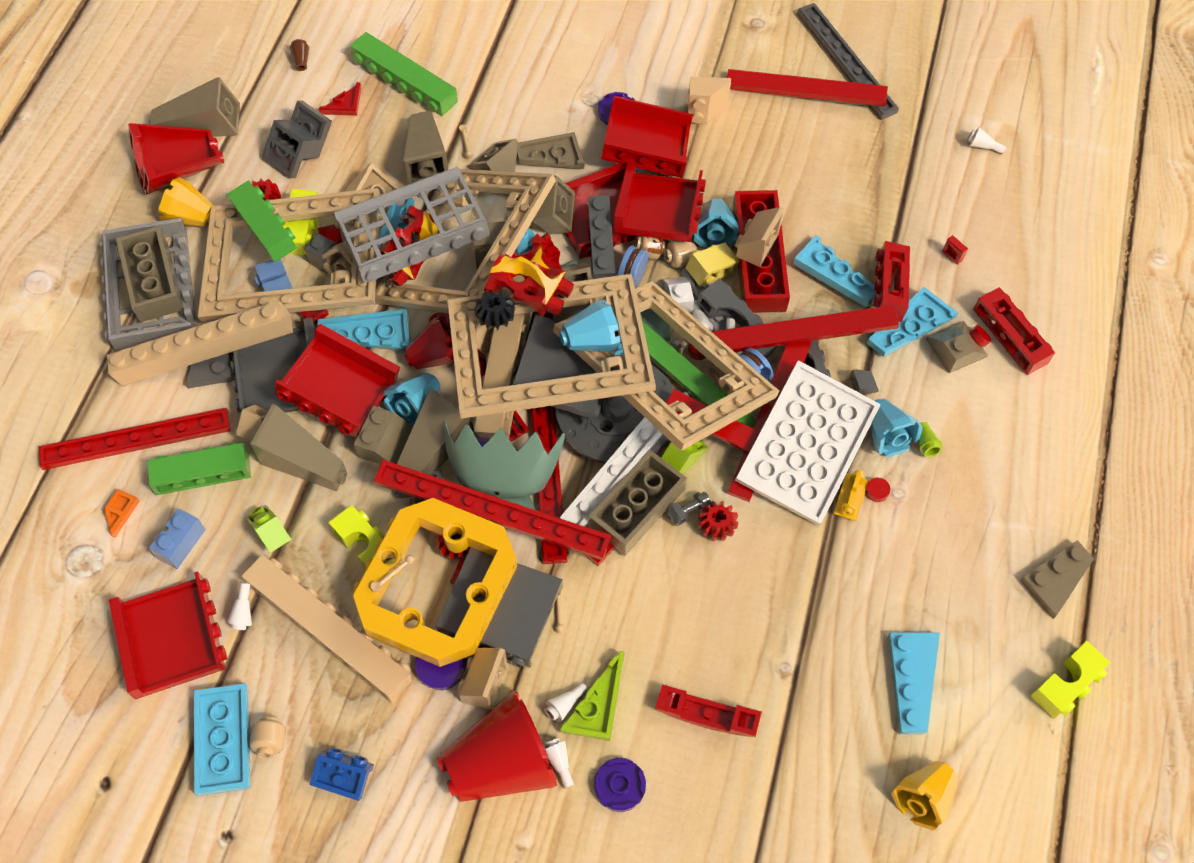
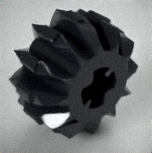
[474,290,515,330]

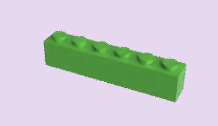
[350,32,458,116]

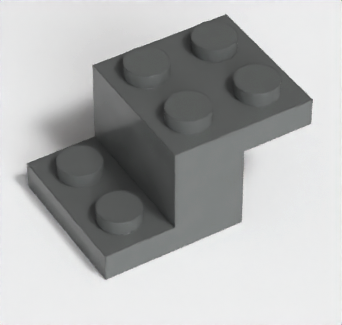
[262,100,332,178]

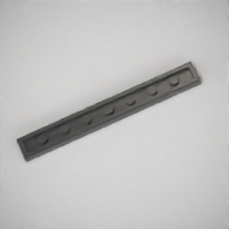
[797,3,899,120]

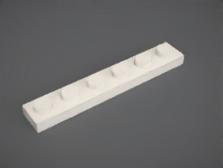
[560,417,662,526]

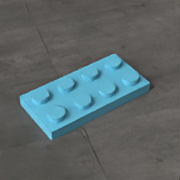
[194,683,251,796]

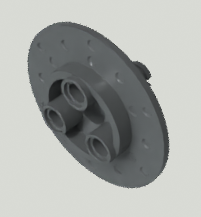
[556,355,673,464]

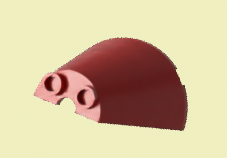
[128,123,224,194]
[436,690,557,802]

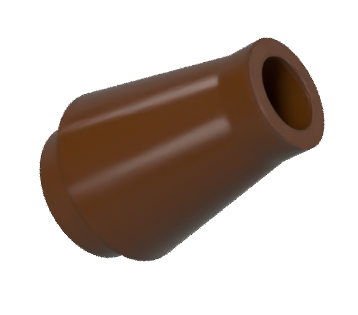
[289,39,310,71]

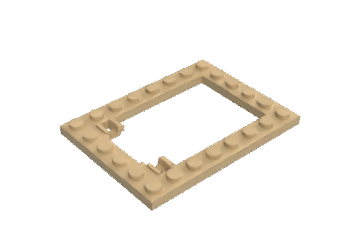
[375,169,556,314]
[198,188,381,322]
[448,274,656,419]
[553,281,779,451]

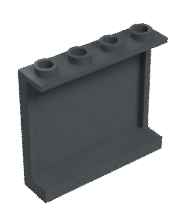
[513,314,616,426]
[230,317,316,413]
[436,547,563,668]

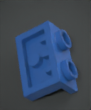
[309,748,374,801]

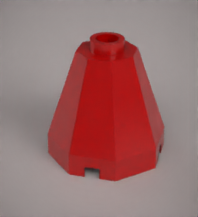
[404,316,454,370]

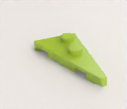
[561,651,625,741]

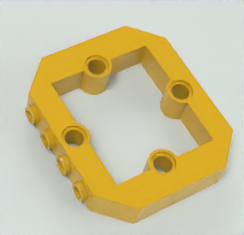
[353,498,517,667]

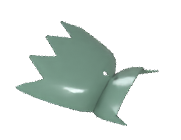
[443,419,565,510]

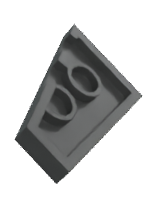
[186,323,233,389]

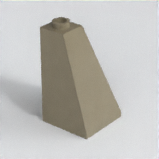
[149,77,240,137]
[404,110,448,185]
[397,389,474,475]
[250,404,347,492]

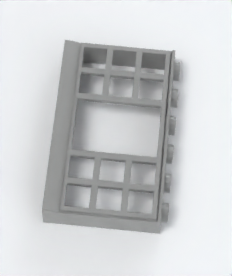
[334,166,490,283]
[100,218,196,351]

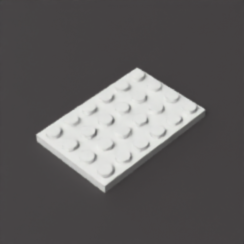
[735,361,881,526]

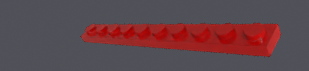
[374,460,611,560]

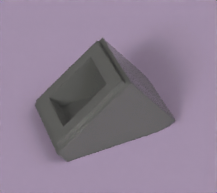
[850,369,879,395]

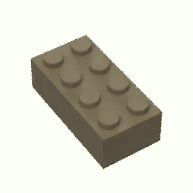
[116,226,184,323]
[588,450,687,556]

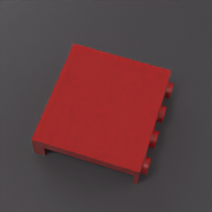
[601,96,694,178]
[614,162,706,242]
[565,164,636,259]
[275,324,400,439]
[109,571,227,700]

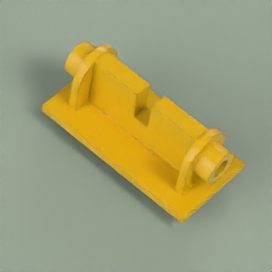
[833,470,869,521]

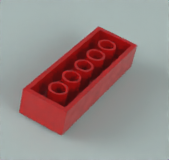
[732,190,790,313]

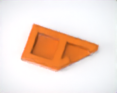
[104,489,140,538]

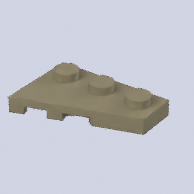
[517,132,584,169]
[1021,540,1094,619]

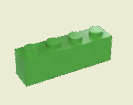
[226,180,297,262]
[148,443,251,495]

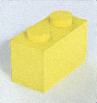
[685,242,740,287]

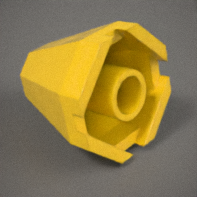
[158,178,213,227]
[891,761,957,830]

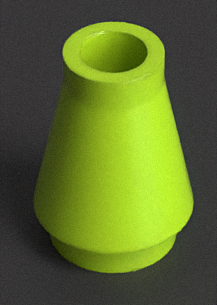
[918,422,942,457]

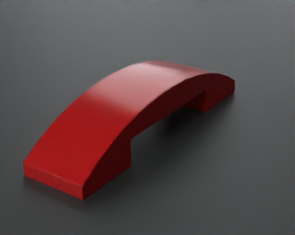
[655,684,762,738]

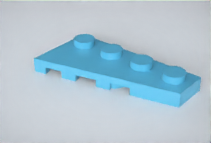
[793,235,877,307]
[866,287,958,357]
[318,309,410,350]

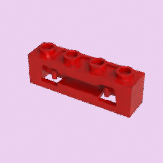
[873,241,910,322]
[973,287,1055,375]

